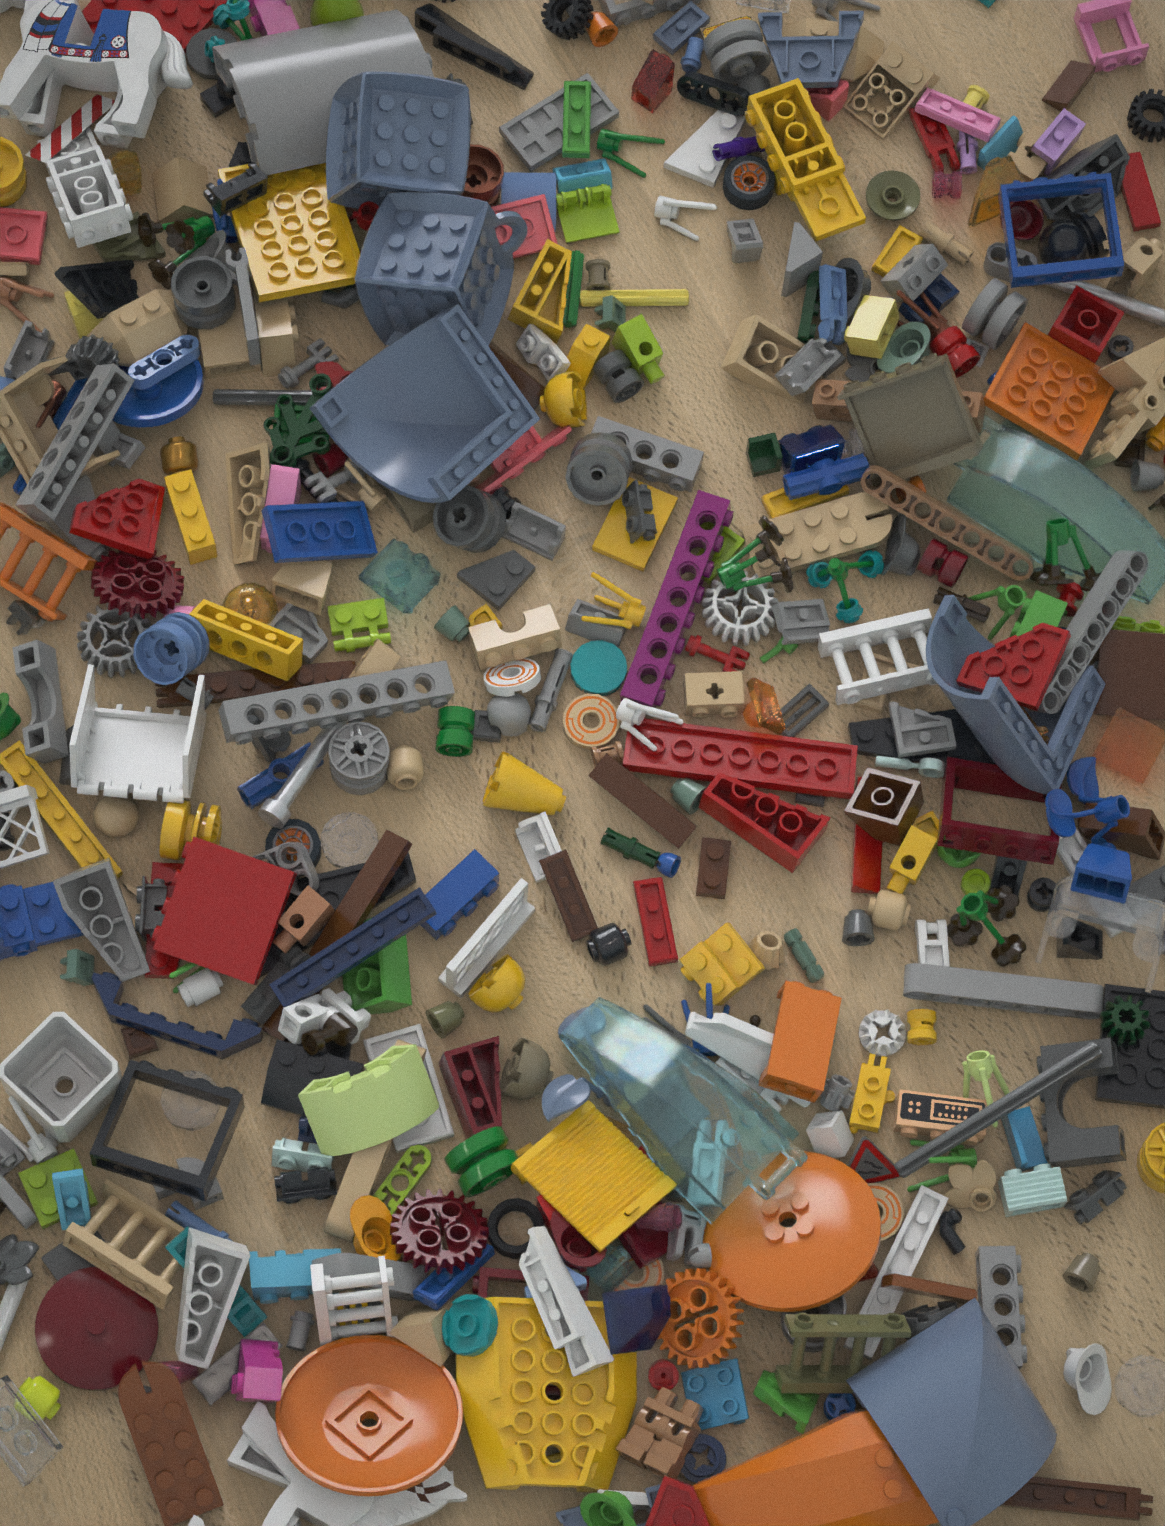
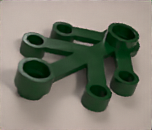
[263,373,334,468]

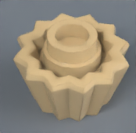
[748,930,785,971]

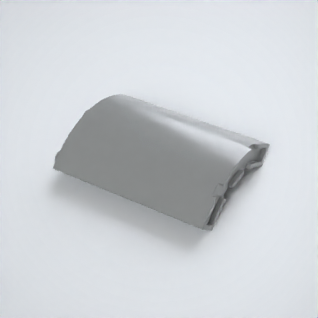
[212,9,434,175]

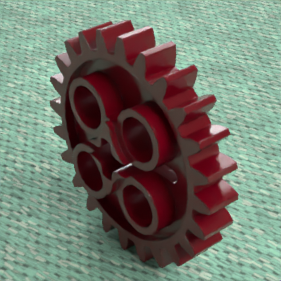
[91,550,184,619]
[390,1189,489,1274]

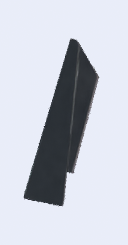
[415,3,534,90]

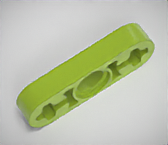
[373,1145,432,1216]

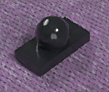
[200,77,237,118]

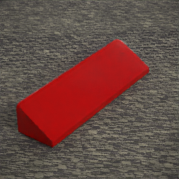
[851,777,883,894]

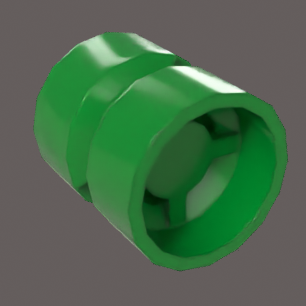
[435,706,475,757]

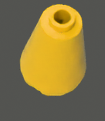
[482,751,566,816]

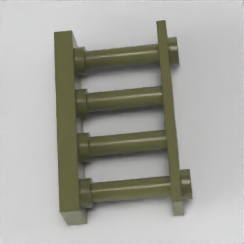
[775,1313,911,1393]

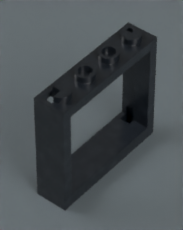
[89,1059,245,1201]

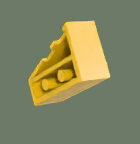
[507,239,572,344]

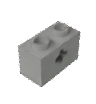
[880,244,948,302]

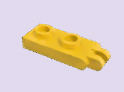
[849,1053,891,1133]

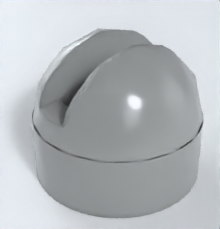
[688,1243,712,1268]

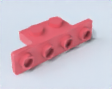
[475,425,572,494]

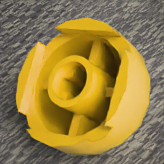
[540,371,587,428]
[468,954,526,1013]

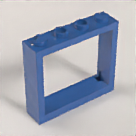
[998,172,1124,288]

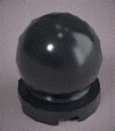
[1038,207,1109,264]

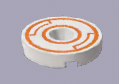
[484,658,541,697]

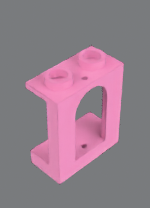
[1074,0,1149,73]

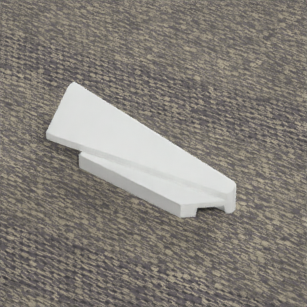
[685,1012,811,1107]
[519,1226,614,1377]

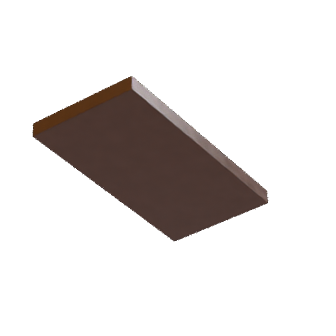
[1094,629,1165,720]

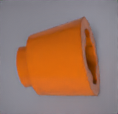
[585,11,618,47]

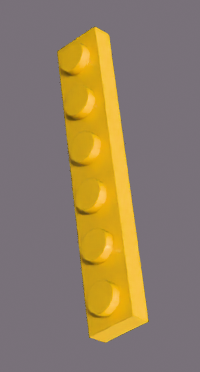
[0,740,123,879]

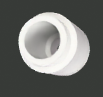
[177,968,223,1007]

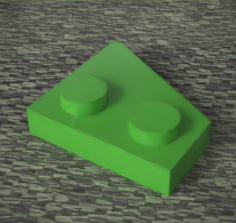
[753,1370,820,1434]

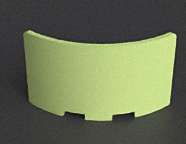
[298,1044,439,1157]

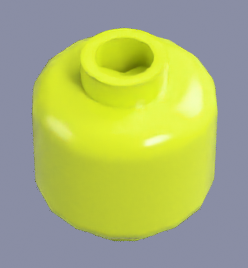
[14,1376,61,1422]

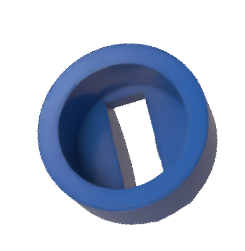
[656,852,681,878]

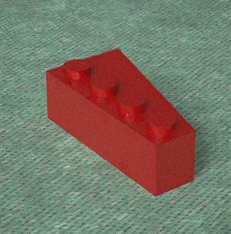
[698,772,831,873]

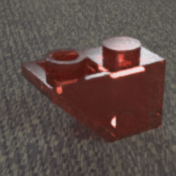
[631,49,675,114]

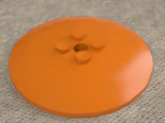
[702,1151,881,1312]
[275,1335,463,1496]

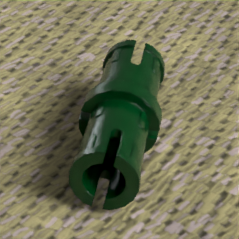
[600,827,661,869]

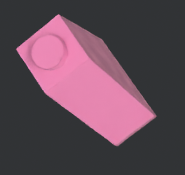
[260,464,302,554]

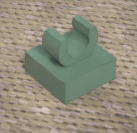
[595,295,626,332]
[60,949,94,986]

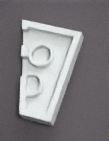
[664,110,746,188]

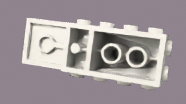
[37,126,133,248]

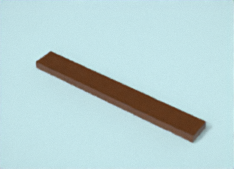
[262,829,413,1043]

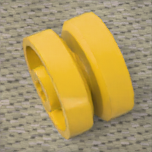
[0,137,27,207]

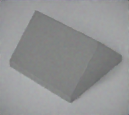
[781,222,823,297]

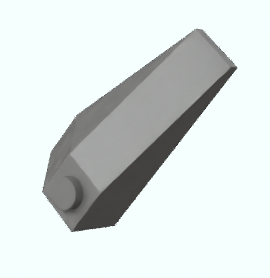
[53,858,150,982]

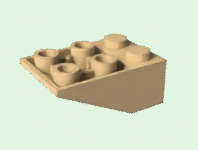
[843,41,940,139]

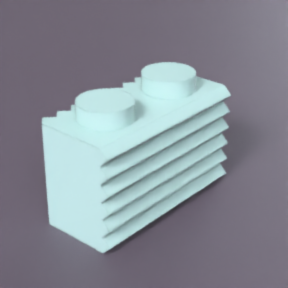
[998,1163,1067,1217]

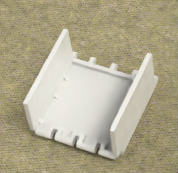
[69,664,206,803]

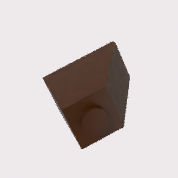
[1078,803,1165,860]

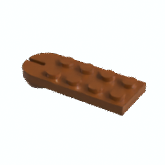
[118,1361,224,1526]

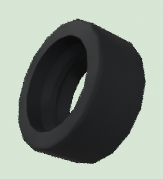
[487,1198,544,1259]

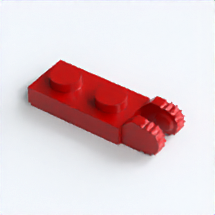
[908,107,960,176]

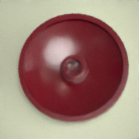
[35,1267,159,1391]

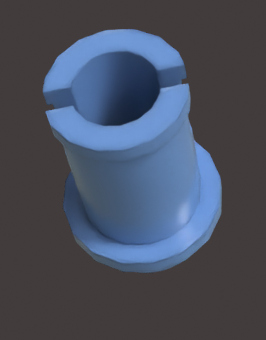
[680,37,703,72]

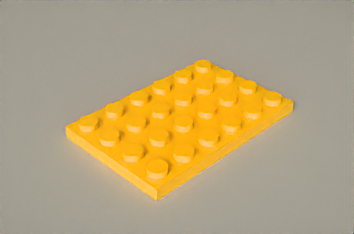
[218,163,360,302]

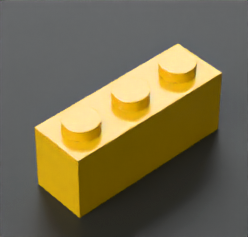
[164,469,217,565]

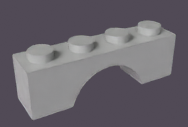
[13,640,69,764]

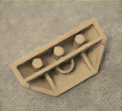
[782,18,884,82]
[87,289,188,367]

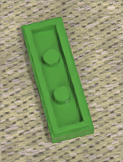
[562,81,591,158]

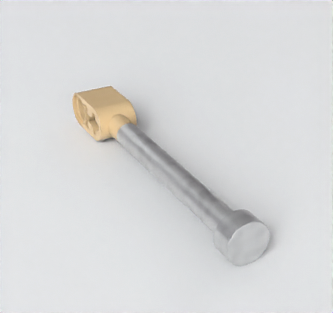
[258,639,401,829]

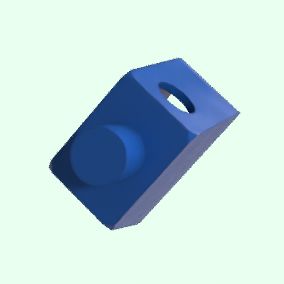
[1070,842,1132,904]

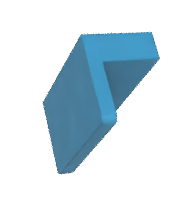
[1001,1106,1048,1171]

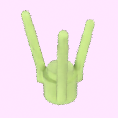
[962,1050,1010,1127]

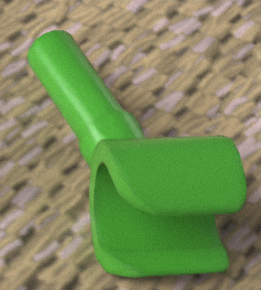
[760,636,798,664]

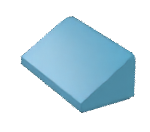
[977,116,1023,175]
[552,158,613,193]

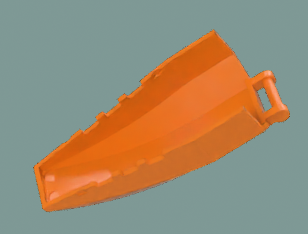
[691,1408,939,1526]

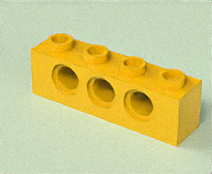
[189,599,303,681]

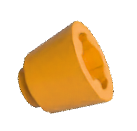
[1146,416,1165,452]

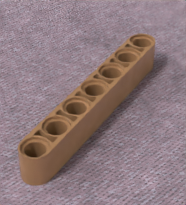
[861,465,1034,581]

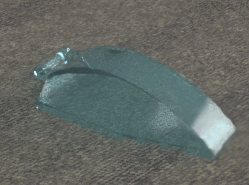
[947,415,1165,605]

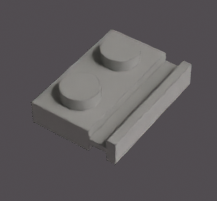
[771,599,830,645]

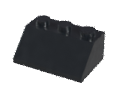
[261,1040,364,1117]

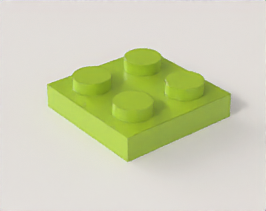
[18,1148,98,1229]

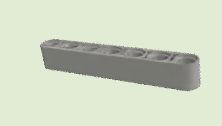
[1027,550,1149,714]
[903,963,1104,1019]

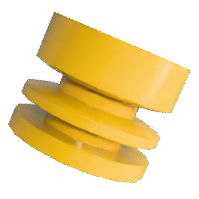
[159,799,222,861]
[1136,1123,1165,1193]

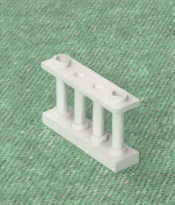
[818,608,937,705]
[310,1256,398,1347]

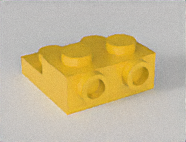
[679,922,765,1006]

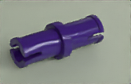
[712,136,765,161]

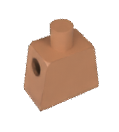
[273,885,335,954]

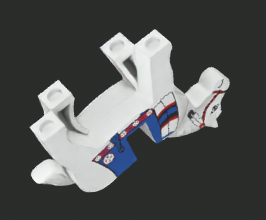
[0,0,193,149]

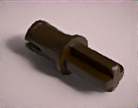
[933,587,991,622]

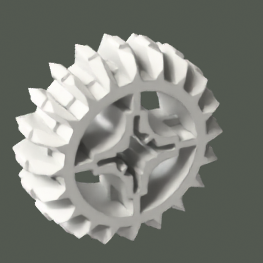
[702,570,778,646]

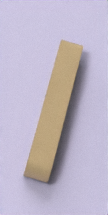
[324,1039,427,1242]

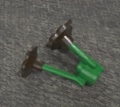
[137,212,215,289]
[717,515,794,593]
[1030,518,1102,592]
[947,885,1027,967]

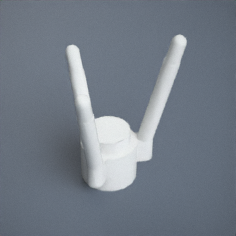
[654,196,717,241]
[616,698,683,751]
[0,1096,58,1165]

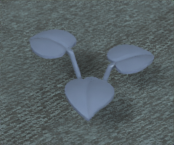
[542,1007,675,1122]

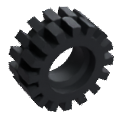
[541,0,594,40]
[1127,89,1165,142]

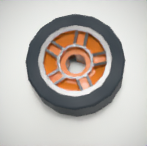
[723,155,776,210]
[265,819,321,877]

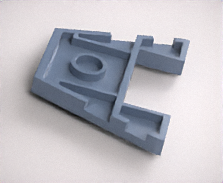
[758,11,864,88]

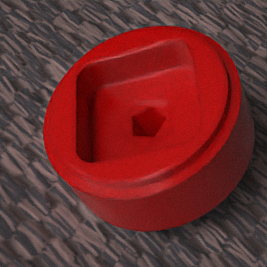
[648,1359,679,1391]

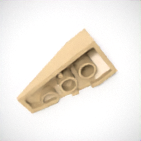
[225,443,271,565]

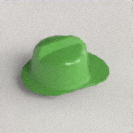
[580,1490,637,1526]

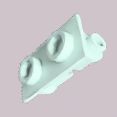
[272,1138,334,1172]

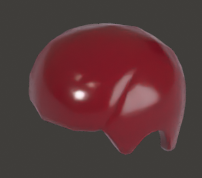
[1000,200,1044,240]

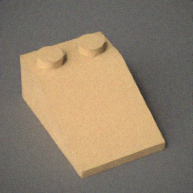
[721,314,810,404]

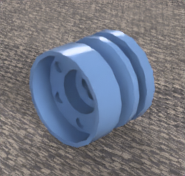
[134,612,209,685]

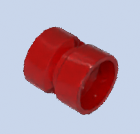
[930,326,981,378]

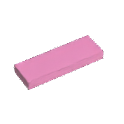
[915,87,1001,142]

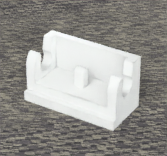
[515,812,562,883]

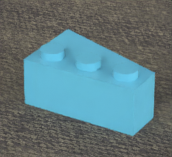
[249,1248,341,1304]

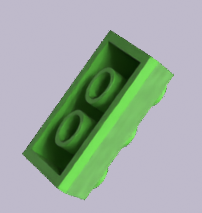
[342,917,412,1014]

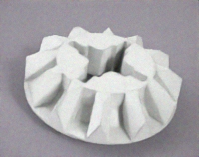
[859,1009,906,1056]

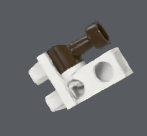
[278,988,371,1055]

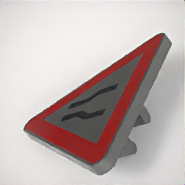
[847,1136,900,1183]

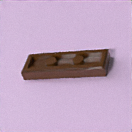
[539,849,598,942]

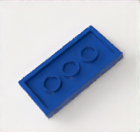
[261,501,378,563]

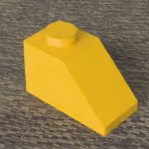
[566,323,610,390]

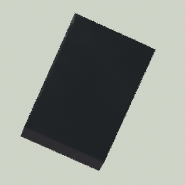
[1057,916,1103,960]

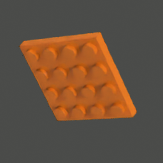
[983,322,1115,461]

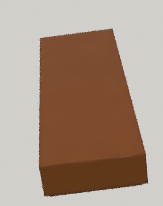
[881,1273,978,1304]

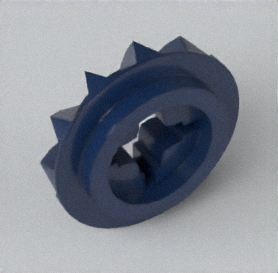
[680,1434,726,1483]

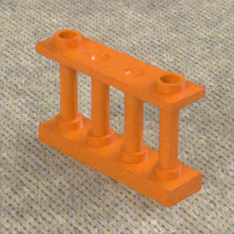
[0,502,98,622]

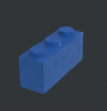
[421,849,499,940]

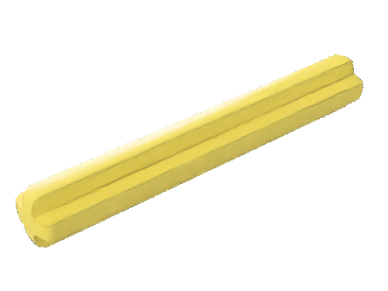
[580,289,689,307]

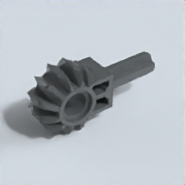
[39,334,120,381]

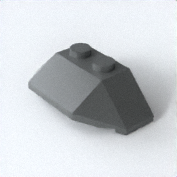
[1036,134,1130,221]

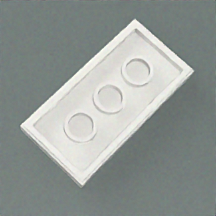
[363,1024,454,1153]

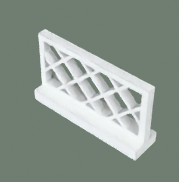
[0,785,50,869]
[438,878,535,998]

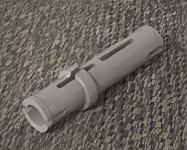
[528,649,573,733]

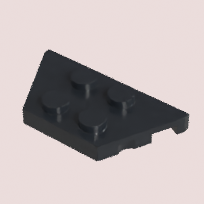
[54,259,139,319]

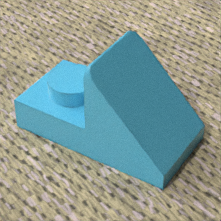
[52,1168,91,1230]

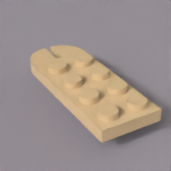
[741,492,893,578]

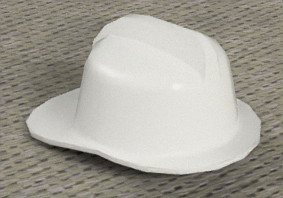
[1063,1343,1112,1415]

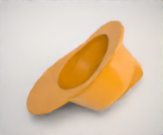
[350,1195,402,1261]

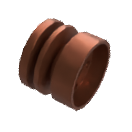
[461,144,504,207]

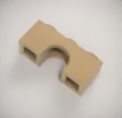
[468,604,562,670]

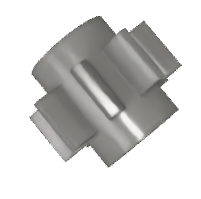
[820,1074,856,1111]

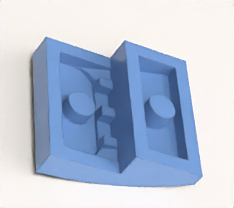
[501,172,556,232]

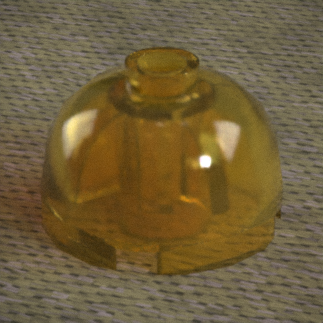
[222,583,279,625]

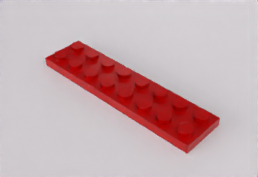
[623,718,858,799]

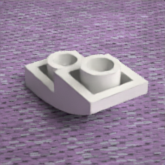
[516,324,571,382]

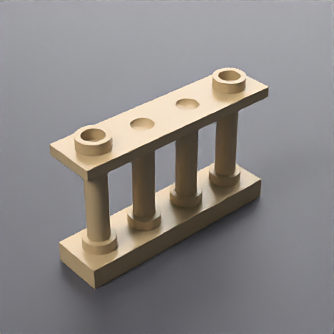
[63,1179,185,1310]

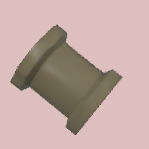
[586,259,610,290]

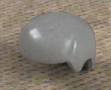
[487,693,531,736]

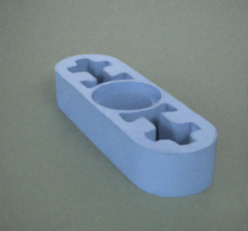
[128,335,200,390]

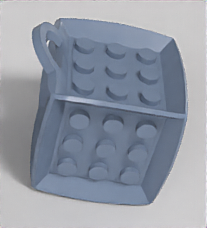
[326,72,471,209]
[355,192,527,346]

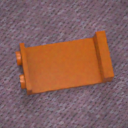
[758,981,842,1103]

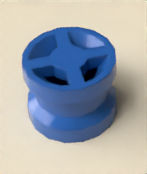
[823,1393,856,1420]

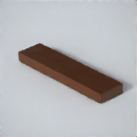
[588,753,697,849]

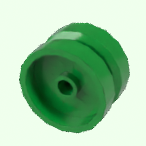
[444,1126,519,1197]

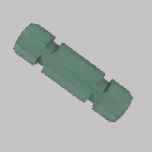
[784,928,824,983]

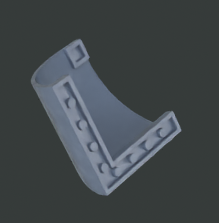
[310,304,540,503]
[926,595,1106,794]
[846,1298,1057,1526]

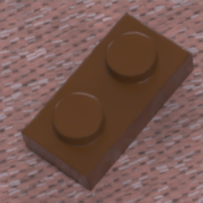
[696,837,731,899]

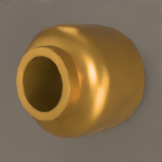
[160,436,199,475]

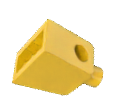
[886,825,938,894]

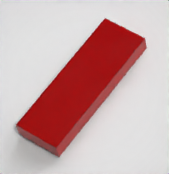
[1121,151,1161,232]
[633,877,678,967]

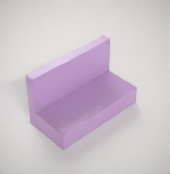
[1031,108,1086,176]

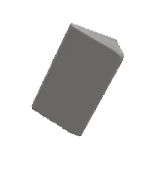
[565,599,627,648]

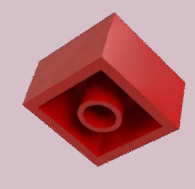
[1048,285,1125,363]

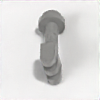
[278,339,339,388]
[304,461,366,503]

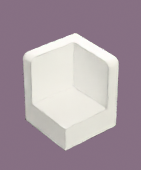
[806,1110,854,1158]

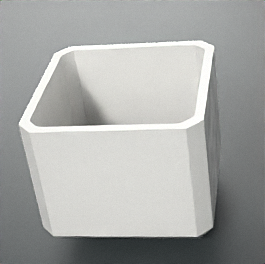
[0,1012,122,1143]

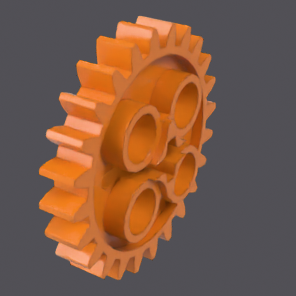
[650,1268,744,1368]

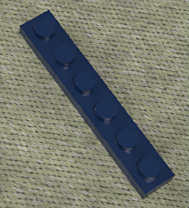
[269,887,437,1007]

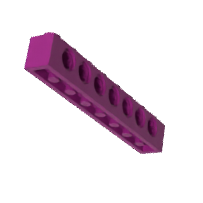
[620,490,734,708]

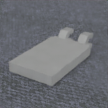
[225,247,261,365]

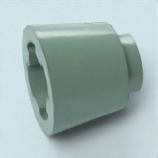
[434,605,470,642]
[670,778,707,815]

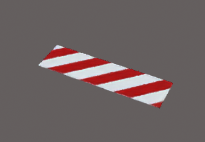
[25,94,115,163]

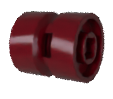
[917,538,969,589]

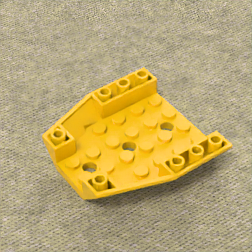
[456,1297,637,1493]

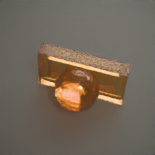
[743,677,786,735]

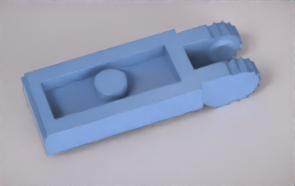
[818,264,848,345]

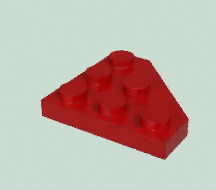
[69,478,165,560]
[956,623,1071,711]
[645,1475,711,1526]

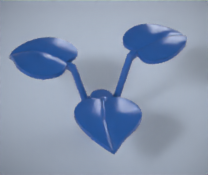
[1045,757,1130,845]

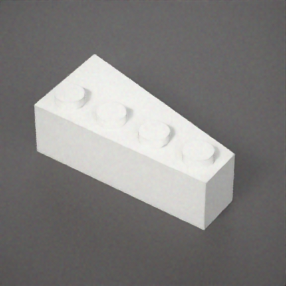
[175,1228,251,1370]

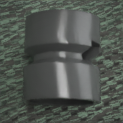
[593,350,644,403]

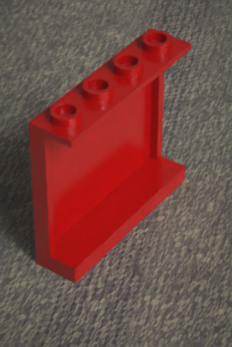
[151,836,297,985]

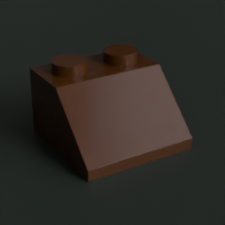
[844,767,924,846]

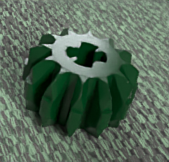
[1099,995,1150,1046]

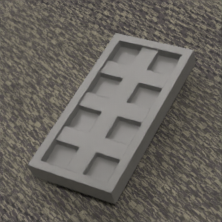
[499,73,619,172]

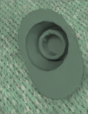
[877,321,931,373]

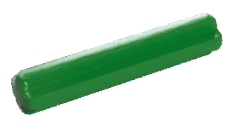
[563,250,584,328]

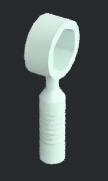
[875,755,946,778]

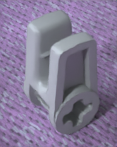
[667,1204,707,1266]

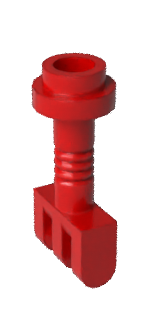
[684,634,750,672]

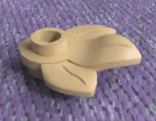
[943,1160,997,1212]

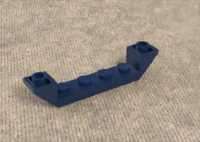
[92,972,263,1059]

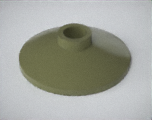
[866,170,920,221]

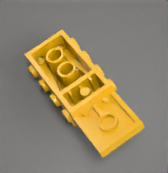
[745,78,866,242]

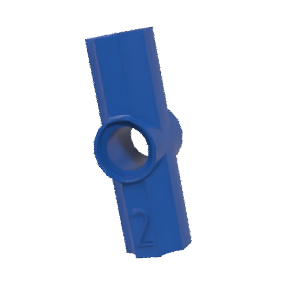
[782,454,871,500]
[237,742,324,809]

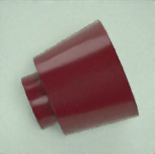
[312,443,349,478]

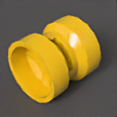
[907,1009,937,1045]

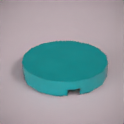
[570,640,627,696]
[442,1294,498,1357]

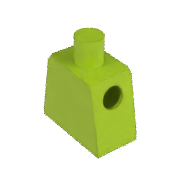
[611,314,665,384]

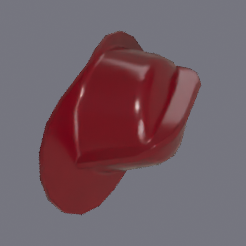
[550,1210,607,1273]

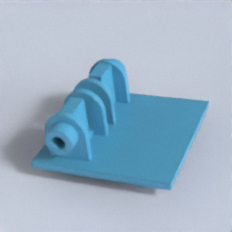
[681,1358,749,1431]

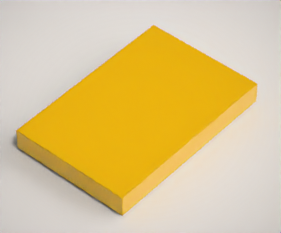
[592,477,678,572]

